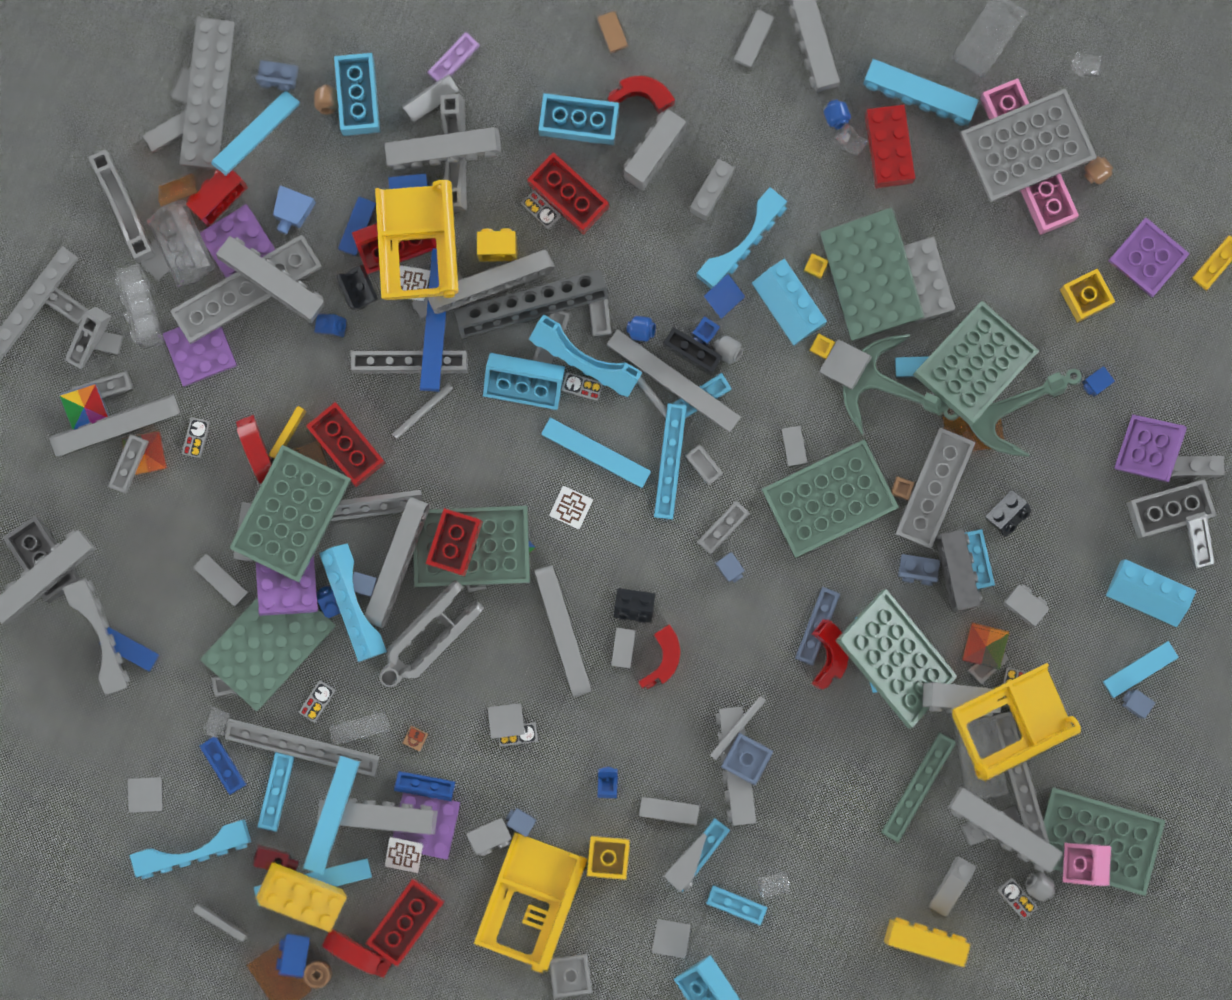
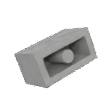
[1002,584,1050,628]
[467,817,512,857]

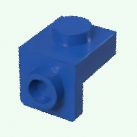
[315,314,347,337]
[691,316,720,346]
[316,586,341,618]
[598,767,618,798]

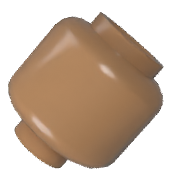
[314,85,338,114]
[1084,157,1113,185]

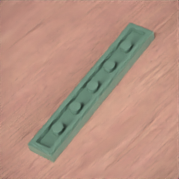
[881,732,956,843]

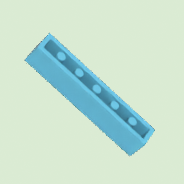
[863,59,979,126]

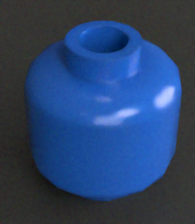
[824,100,851,129]
[627,316,656,342]

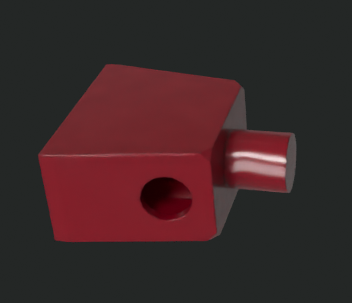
[253,844,299,871]

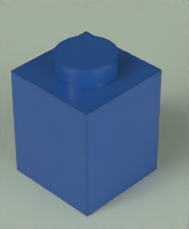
[1082,366,1115,397]

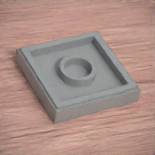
[819,339,872,390]
[549,953,593,998]

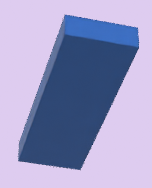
[338,196,376,256]
[99,627,159,672]
[199,735,247,795]
[394,771,455,801]

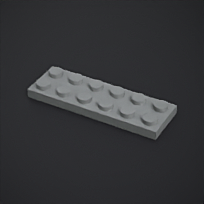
[895,428,976,549]

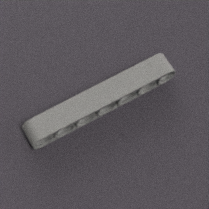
[427,250,555,314]
[49,394,181,456]
[365,497,430,628]
[534,565,592,697]

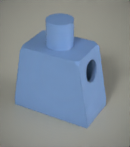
[273,185,316,234]

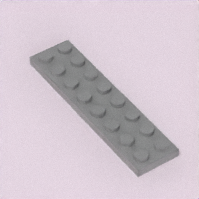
[180,17,235,170]
[170,234,322,344]

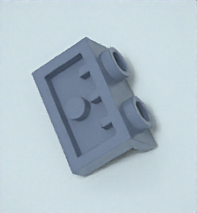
[255,60,298,91]
[898,554,940,586]

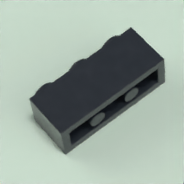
[663,327,722,376]

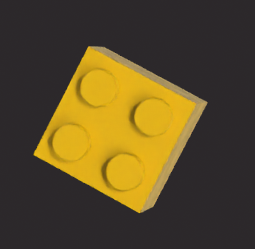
[477,228,517,262]
[1060,268,1115,323]
[587,836,630,879]

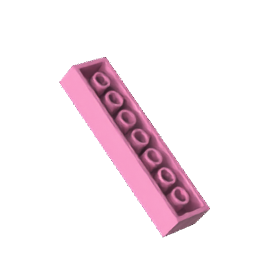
[980,78,1079,235]

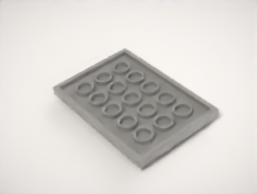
[960,89,1097,203]

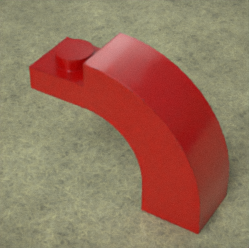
[607,76,675,114]
[236,415,273,484]
[811,619,849,690]
[638,624,680,690]
[322,929,392,978]

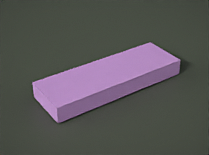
[427,32,480,82]

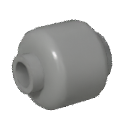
[713,336,743,364]
[1025,872,1055,901]

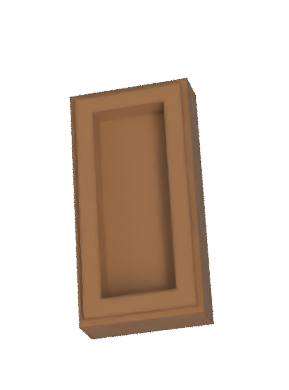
[597,11,628,53]

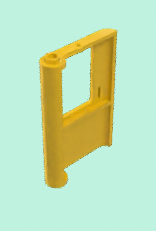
[375,180,458,300]
[952,663,1081,781]
[474,832,588,973]

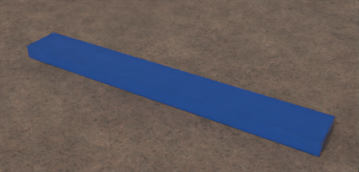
[420,248,447,392]

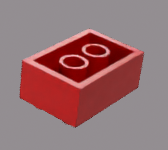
[186,169,248,227]
[426,508,483,577]

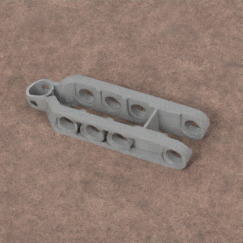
[379,581,484,687]

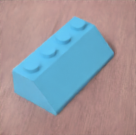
[752,258,827,346]
[483,353,565,410]
[1106,559,1196,627]
[674,955,740,1000]

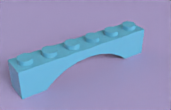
[696,187,787,289]
[528,314,642,397]
[319,543,387,662]
[130,820,251,880]

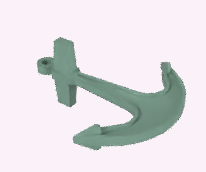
[843,334,959,435]
[968,369,1082,457]

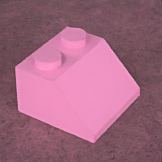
[1063,843,1111,886]

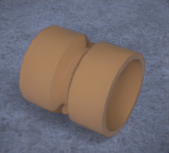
[304,960,333,988]

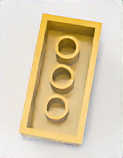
[256,862,347,932]
[884,917,970,967]

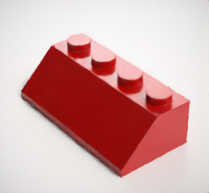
[352,223,437,274]

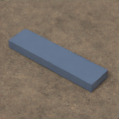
[795,587,840,666]

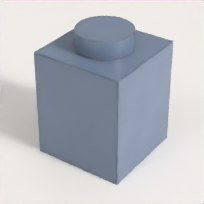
[715,552,745,583]
[352,572,378,597]
[1122,689,1155,719]
[506,808,537,837]

